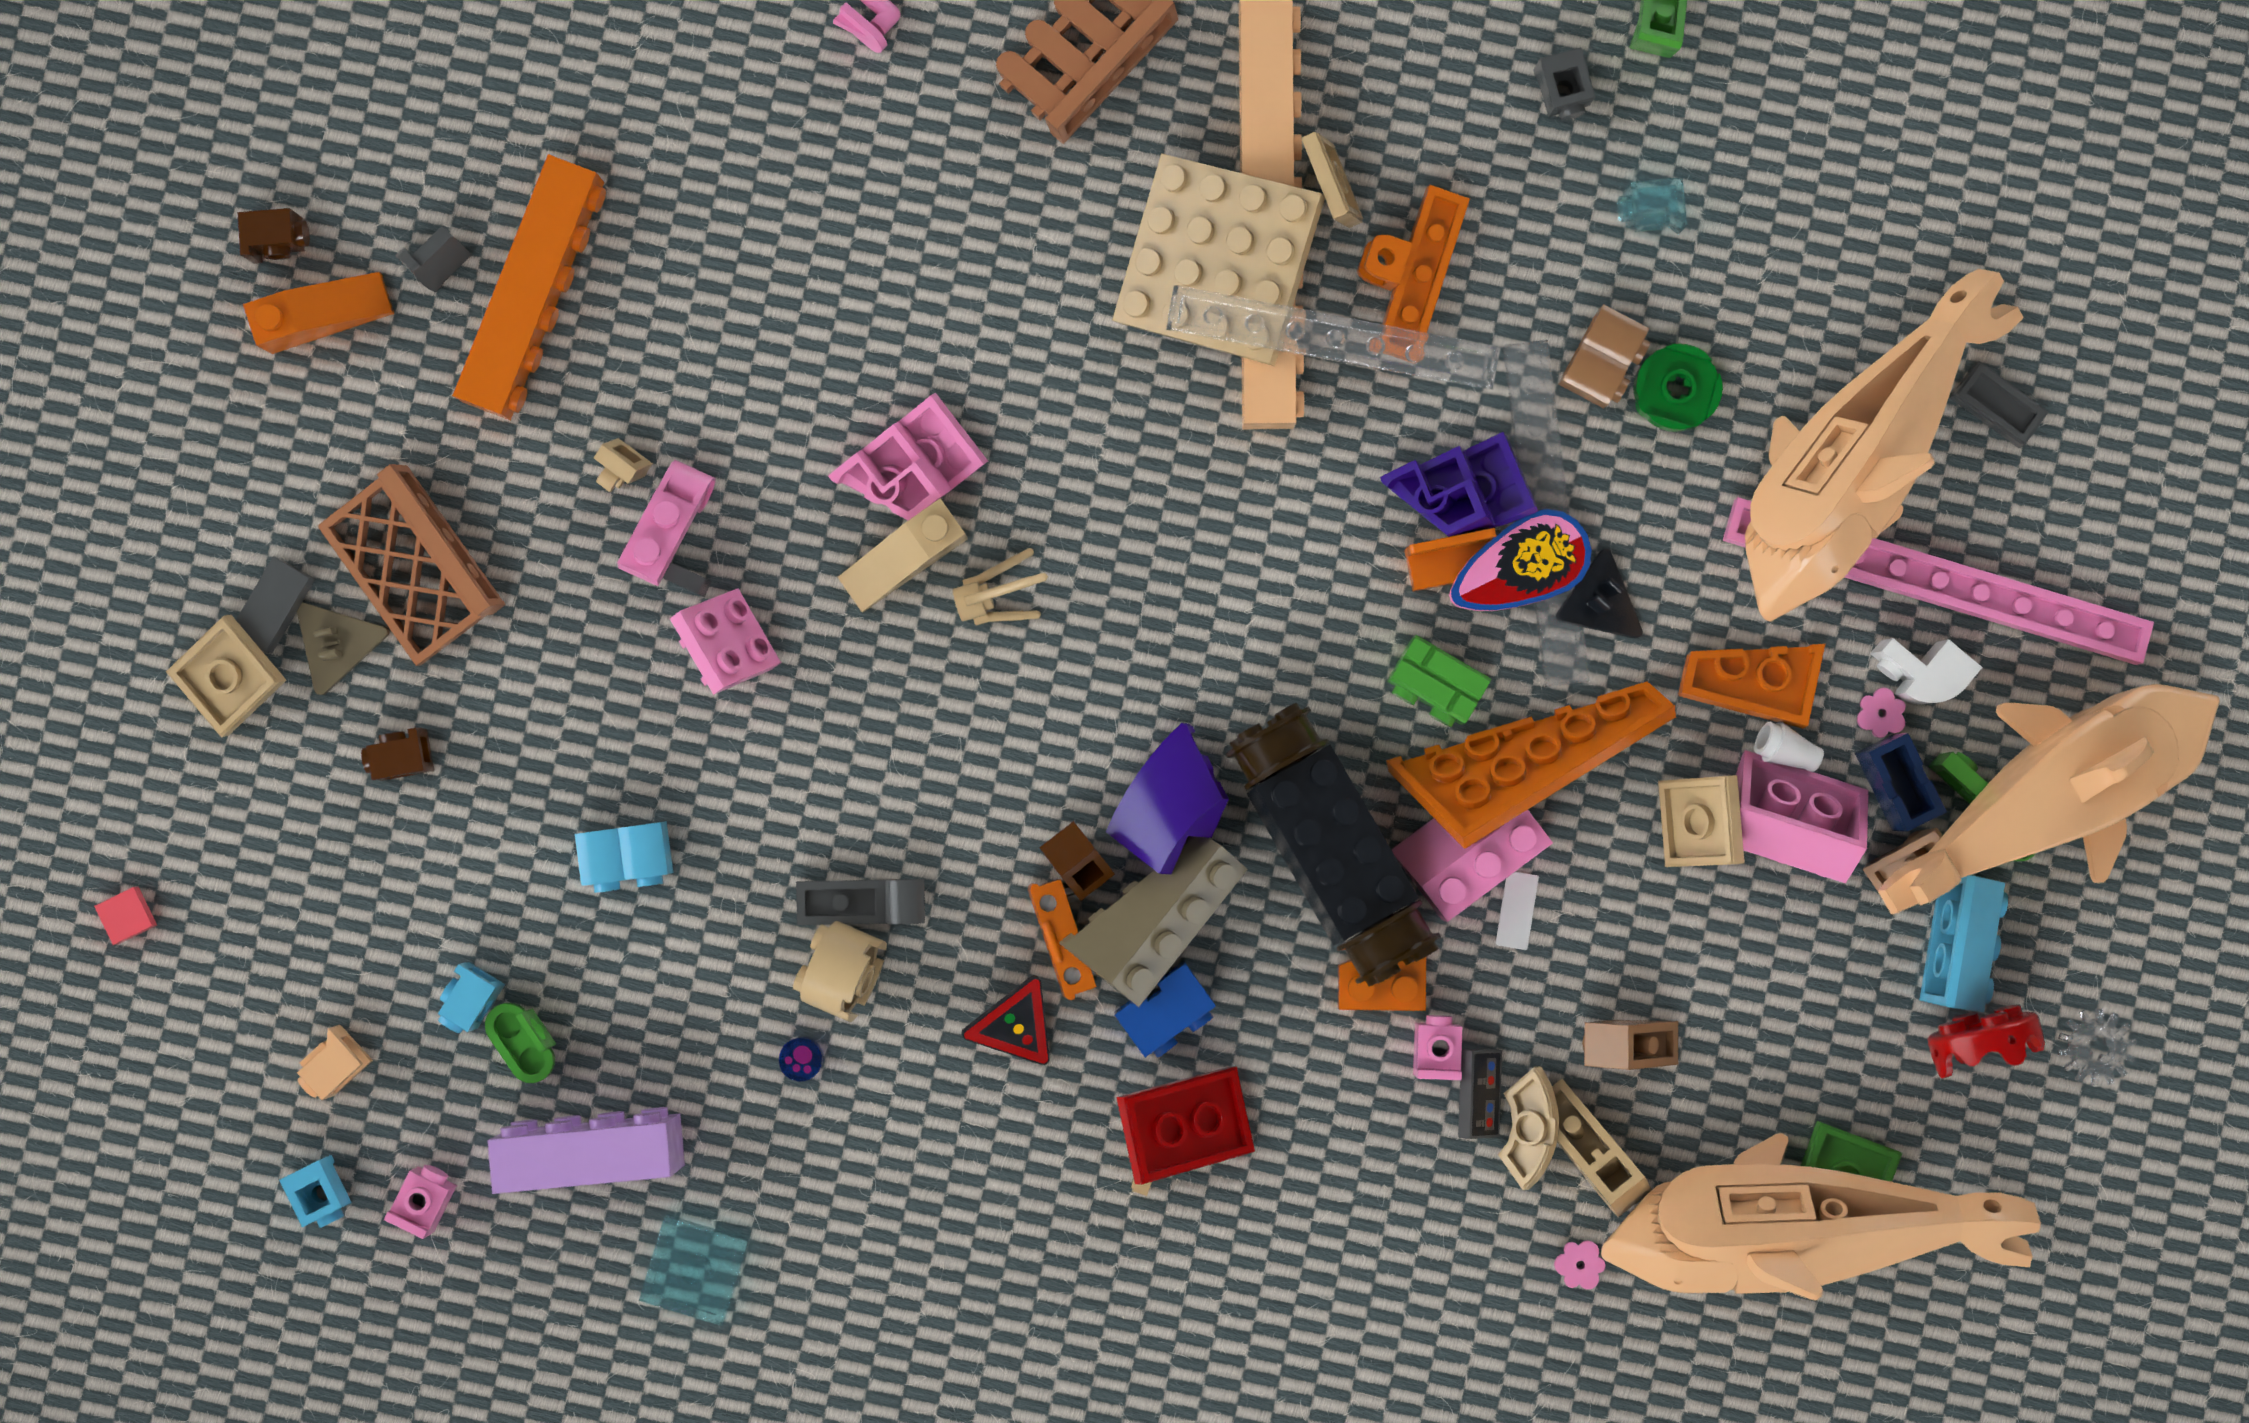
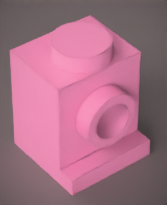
[1413,1015,1462,1080]
[384,1165,457,1239]

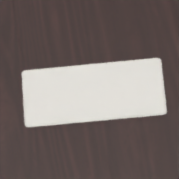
[1496,872,1539,950]

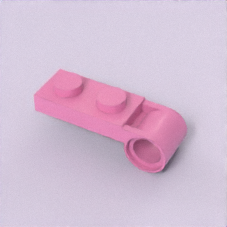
[617,460,716,586]

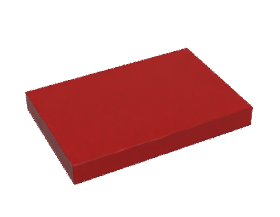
[1116,1066,1255,1185]

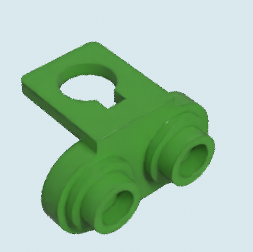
[485,1003,557,1083]

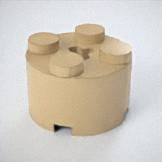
[793,921,887,1022]

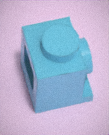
[438,962,505,1033]
[279,1155,352,1228]

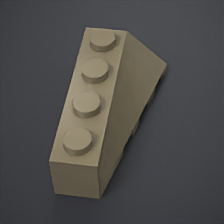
[1059,836,1248,1007]

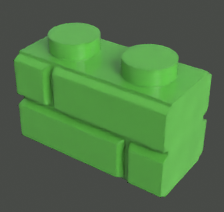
[1387,635,1491,727]

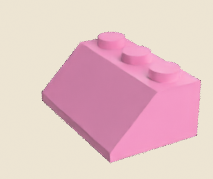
[1736,750,1868,883]
[1391,810,1553,922]

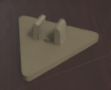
[297,602,389,695]

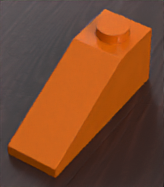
[243,272,395,354]

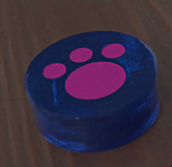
[779,1037,824,1082]

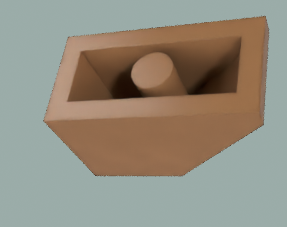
[1582,1020,1678,1070]

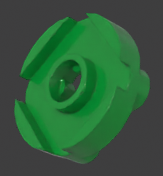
[1633,344,1723,432]

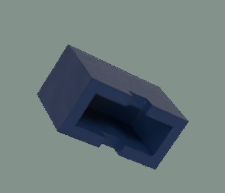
[1855,733,1947,831]

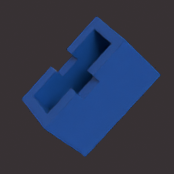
[1114,961,1216,1058]

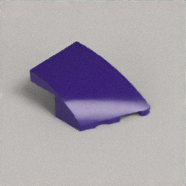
[1380,432,1539,537]
[1106,723,1229,875]

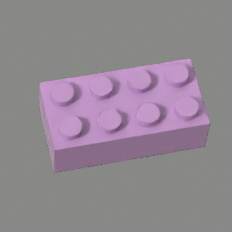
[488,1107,685,1194]

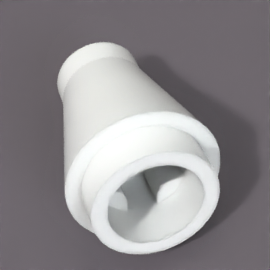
[1754,722,1824,772]

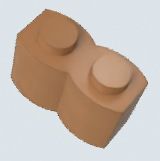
[1558,304,1651,408]

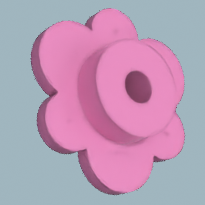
[1857,688,1906,738]
[1554,1240,1606,1289]

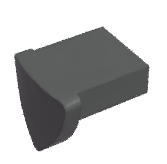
[395,226,472,292]

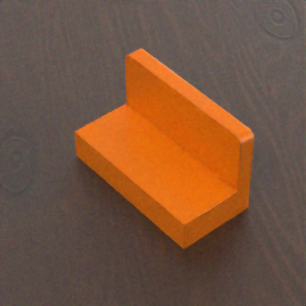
[1404,528,1497,592]

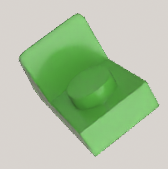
[1630,0,1687,58]

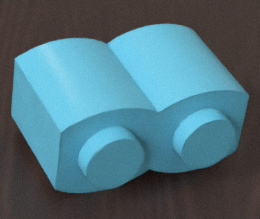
[575,821,674,893]

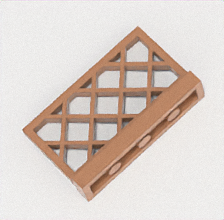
[317,464,506,666]

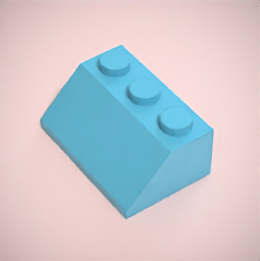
[1919,875,2008,1013]

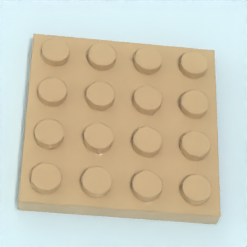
[1112,153,1325,366]

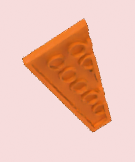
[1386,681,1676,849]

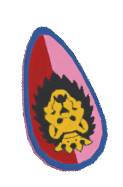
[1449,509,1592,611]

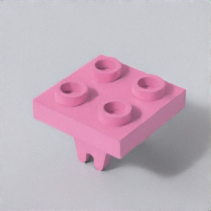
[670,588,781,695]

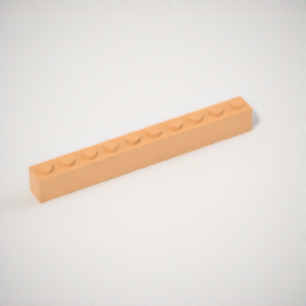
[1239,0,1304,429]

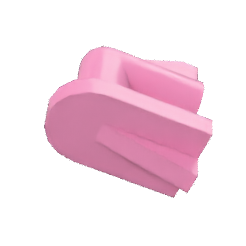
[833,0,901,53]

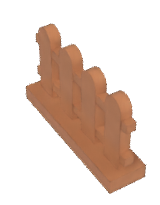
[996,0,1179,145]

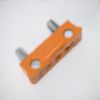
[1028,879,1097,1000]

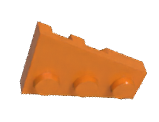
[1678,644,1826,729]

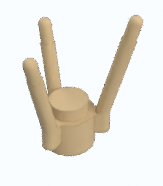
[952,548,1048,626]

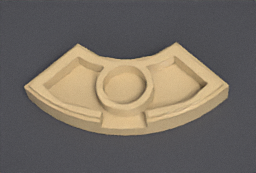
[1498,1066,1559,1190]

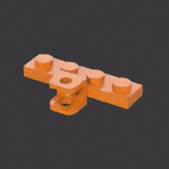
[1357,185,1470,364]

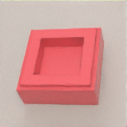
[94,886,157,945]

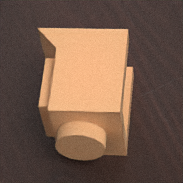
[297,1025,373,1100]

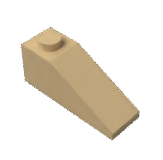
[838,498,968,613]
[1552,1079,1652,1217]

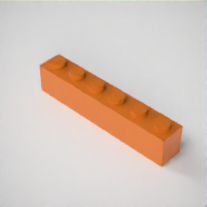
[452,154,606,421]

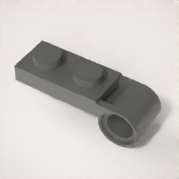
[796,879,925,925]

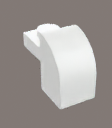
[1870,638,1983,705]

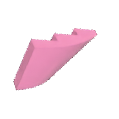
[828,393,988,520]

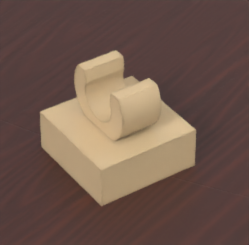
[594,438,653,492]

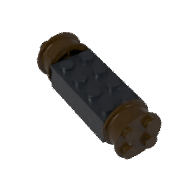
[1225,702,1441,987]

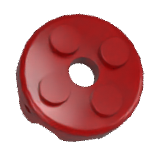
[1927,1004,2045,1078]

